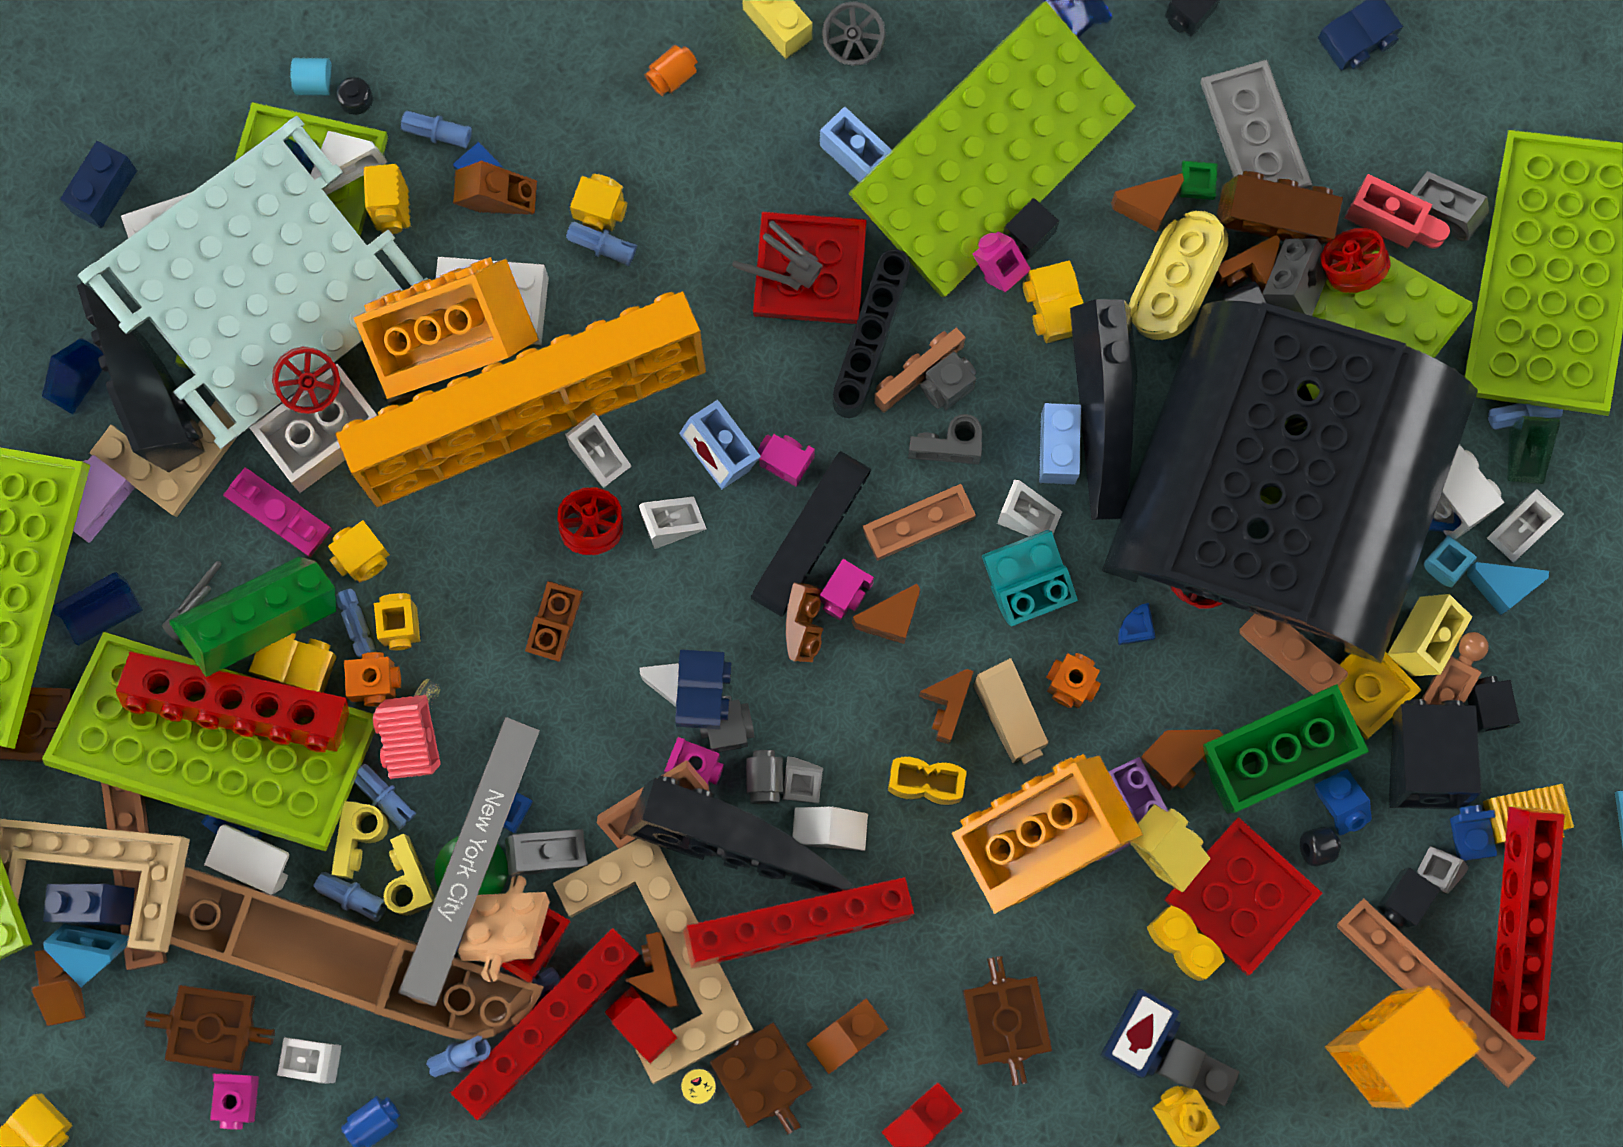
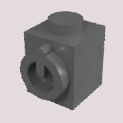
[920,351,976,410]
[700,696,755,753]

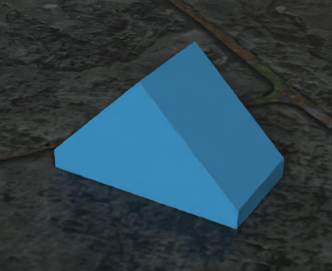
[1467,562,1549,615]
[43,924,129,987]

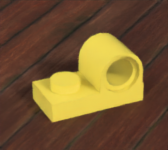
[331,801,389,879]
[384,834,435,916]

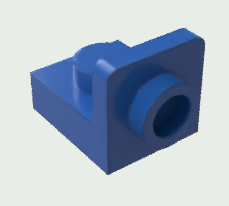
[1450,805,1497,861]

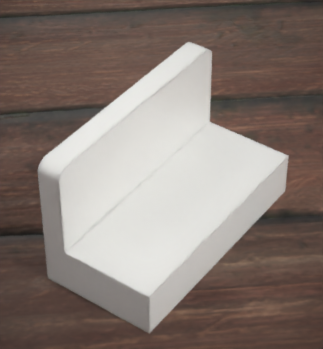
[204,824,289,895]

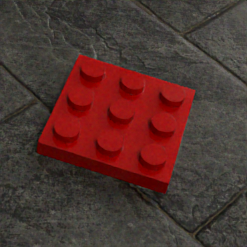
[753,212,867,324]
[1163,817,1322,976]

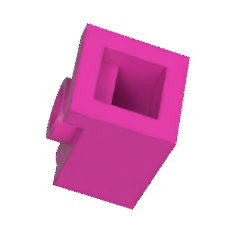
[973,232,1031,293]
[757,434,815,487]
[820,559,874,620]
[665,737,724,785]
[210,1074,259,1130]

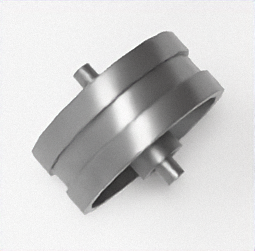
[822,1,886,66]

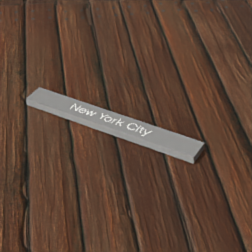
[399,717,540,1006]

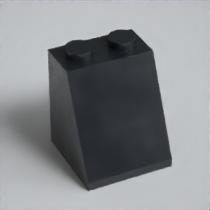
[1389,699,1482,810]

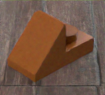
[1213,235,1280,294]
[919,669,974,745]
[625,932,679,1008]
[32,950,86,1026]
[807,999,889,1074]

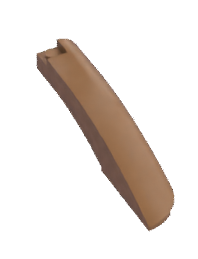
[170,866,544,1040]

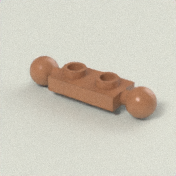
[1421,632,1489,705]

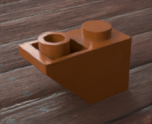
[453,161,537,214]
[1140,730,1224,791]

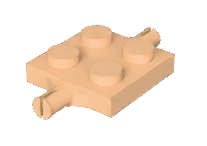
[458,876,550,982]

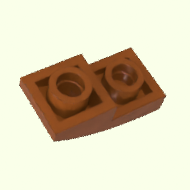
[525,581,584,662]
[786,583,824,662]

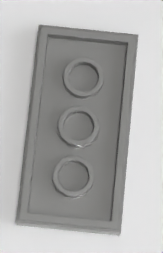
[1200,60,1312,189]

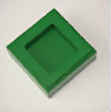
[1179,161,1218,200]

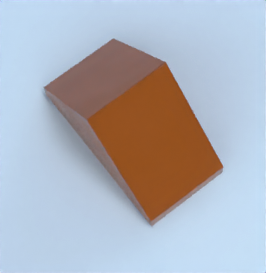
[1111,173,1184,232]
[852,584,920,644]

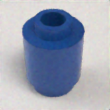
[341,1096,400,1147]

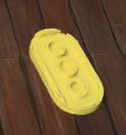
[1129,211,1228,340]

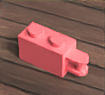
[1344,174,1450,249]

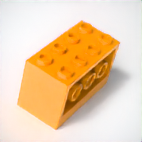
[353,257,539,399]
[952,754,1143,913]
[1325,986,1480,1109]

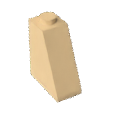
[973,658,1048,765]

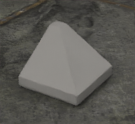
[783,756,823,803]
[1417,846,1469,894]

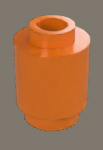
[645,45,697,96]

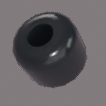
[336,77,373,115]
[1300,827,1341,867]

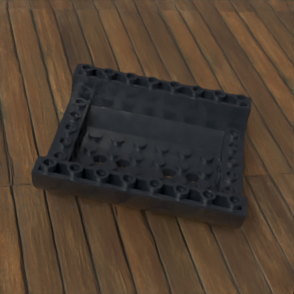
[1102,300,1478,663]

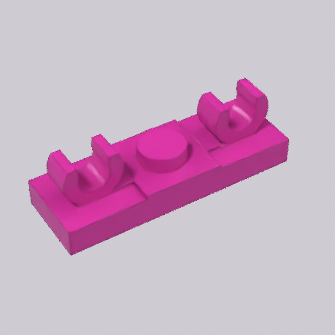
[223,467,332,558]

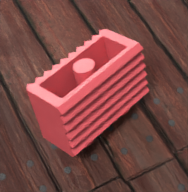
[373,695,441,779]

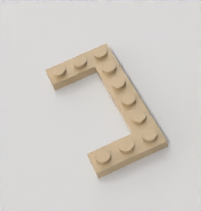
[89,400,236,517]
[0,819,190,953]
[553,839,754,1084]

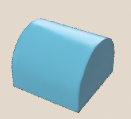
[291,58,331,95]
[1424,535,1477,587]

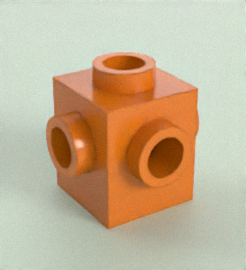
[344,652,401,706]
[1046,653,1101,709]

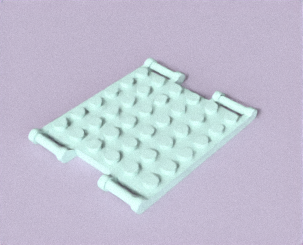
[78,115,428,449]

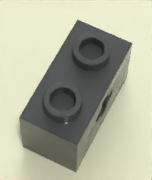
[1262,239,1327,316]

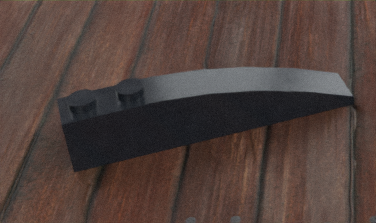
[77,282,205,473]
[1070,299,1138,520]
[623,776,852,894]

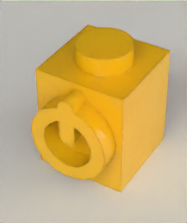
[570,174,627,232]
[328,520,390,583]
[374,593,421,651]
[1152,1086,1220,1147]

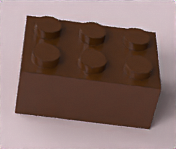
[1216,171,1343,245]

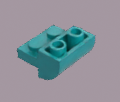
[982,529,1078,626]

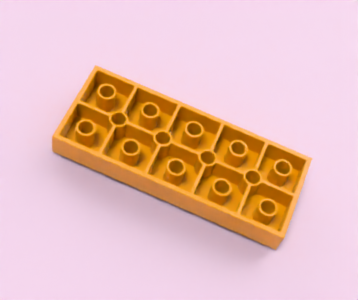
[335,291,706,507]

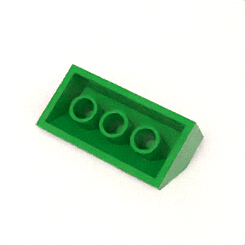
[169,556,336,677]
[1203,684,1369,814]

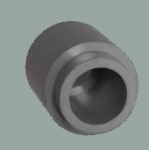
[746,750,783,804]

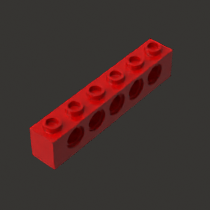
[116,652,350,753]
[1490,806,1565,1041]
[683,877,914,969]
[451,928,642,1120]

